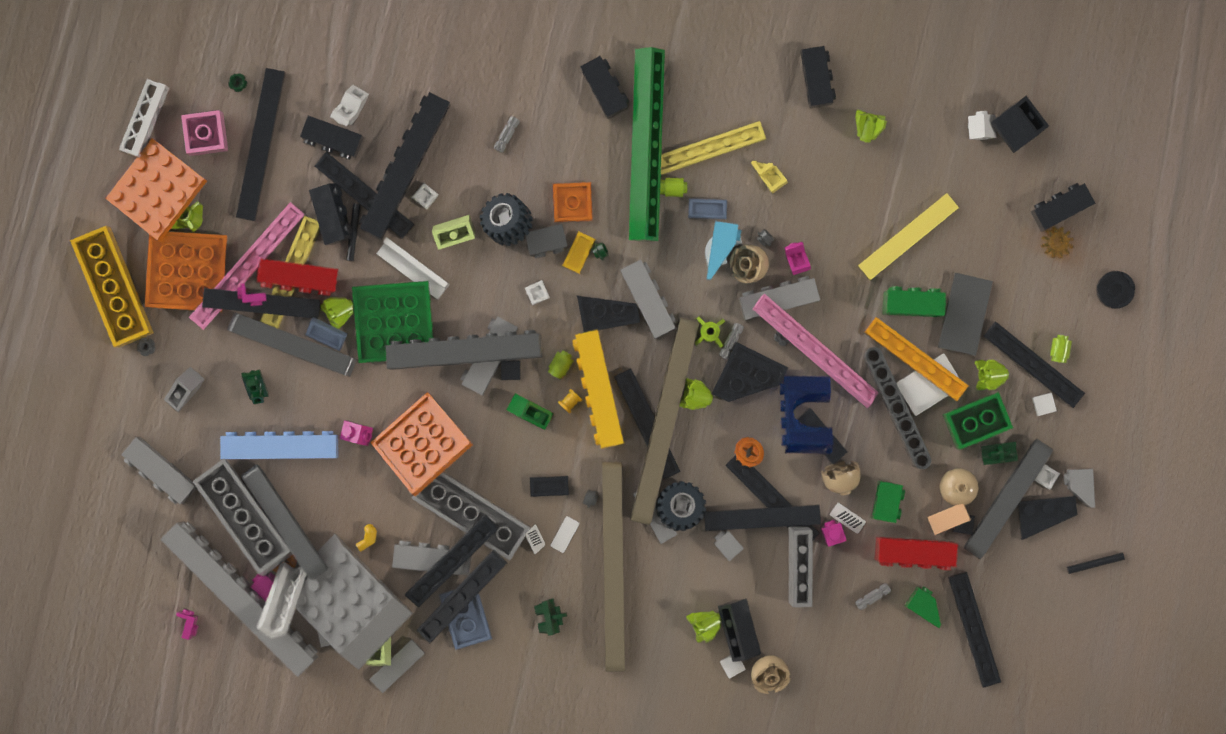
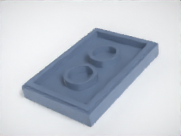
[439,590,492,650]

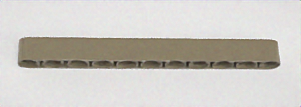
[631,317,699,525]
[602,462,625,672]

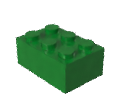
[882,286,946,318]
[942,392,1013,450]

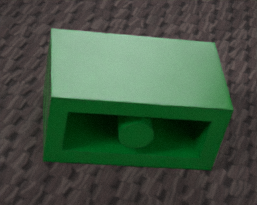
[871,481,905,523]

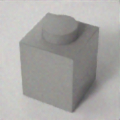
[714,530,744,561]

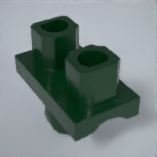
[241,369,269,405]
[981,442,1018,465]
[534,598,567,636]

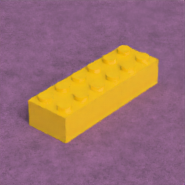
[70,226,154,348]
[572,330,623,448]

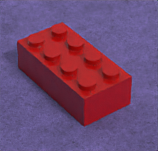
[256,259,338,296]
[874,537,958,570]

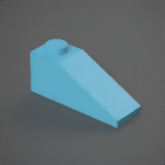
[706,221,741,280]

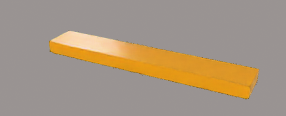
[864,317,969,401]

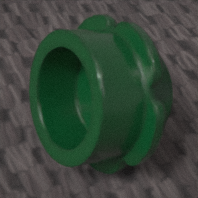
[228,73,247,92]
[592,242,609,261]

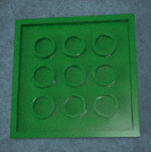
[352,281,434,363]

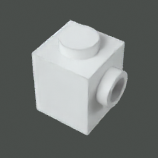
[968,111,997,140]

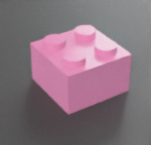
[181,110,228,156]

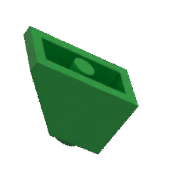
[506,393,554,430]
[904,586,941,628]

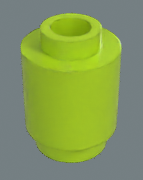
[660,178,687,197]
[1050,334,1072,363]
[548,350,574,380]

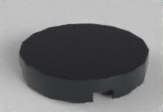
[1096,271,1135,309]

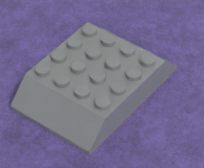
[292,534,413,669]

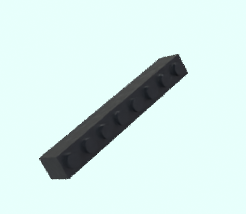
[359,92,450,241]

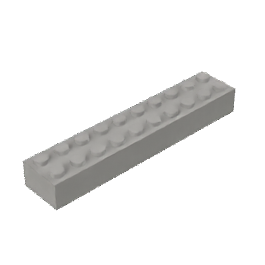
[160,521,319,677]

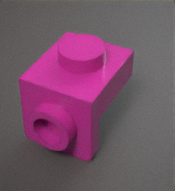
[785,242,811,275]
[237,283,266,306]
[340,421,373,446]
[176,609,199,640]

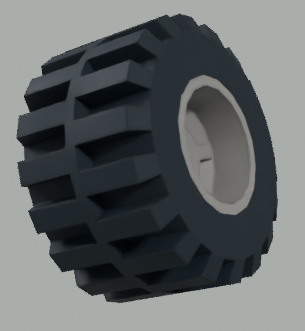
[480,193,533,246]
[656,481,706,531]

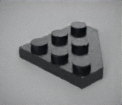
[711,342,788,402]

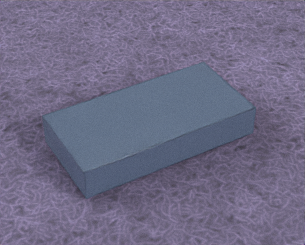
[688,199,727,220]
[305,317,348,351]

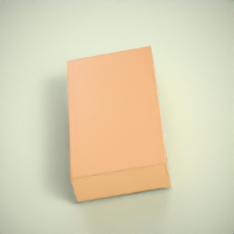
[927,504,971,535]

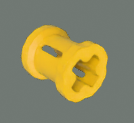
[558,389,583,414]

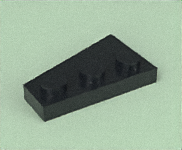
[577,295,640,333]
[1017,496,1078,540]

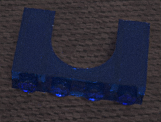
[780,376,833,454]

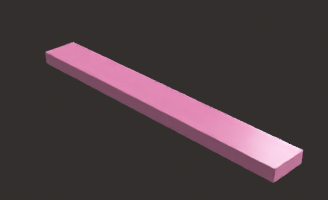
[189,202,305,330]
[753,294,879,408]

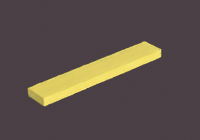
[661,121,766,175]
[858,193,959,280]
[260,215,320,329]

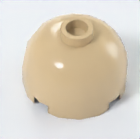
[730,245,769,283]
[821,461,861,495]
[939,468,979,506]
[751,655,790,694]

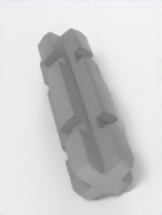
[494,116,519,152]
[719,323,744,359]
[855,583,891,610]

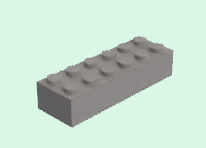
[193,459,293,576]
[412,471,531,561]

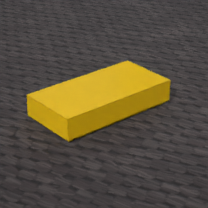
[562,231,596,274]

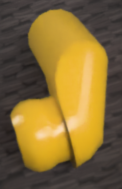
[356,524,377,552]

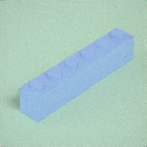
[220,431,338,459]

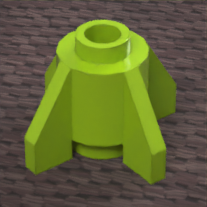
[855,109,887,143]
[172,201,203,232]
[320,297,354,329]
[694,316,725,348]
[975,360,1009,390]
[679,378,713,410]
[686,611,722,643]

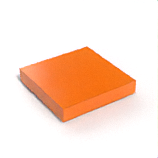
[553,182,593,223]

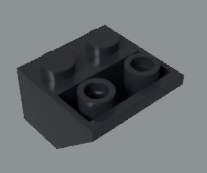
[990,95,1049,153]

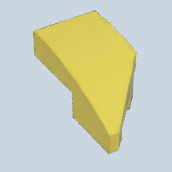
[751,161,788,194]

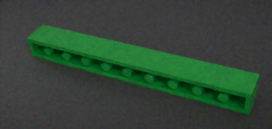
[629,47,665,242]

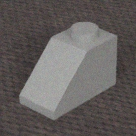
[164,367,205,412]
[1064,469,1095,508]

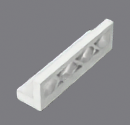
[119,79,169,158]
[377,237,450,300]
[257,562,307,639]

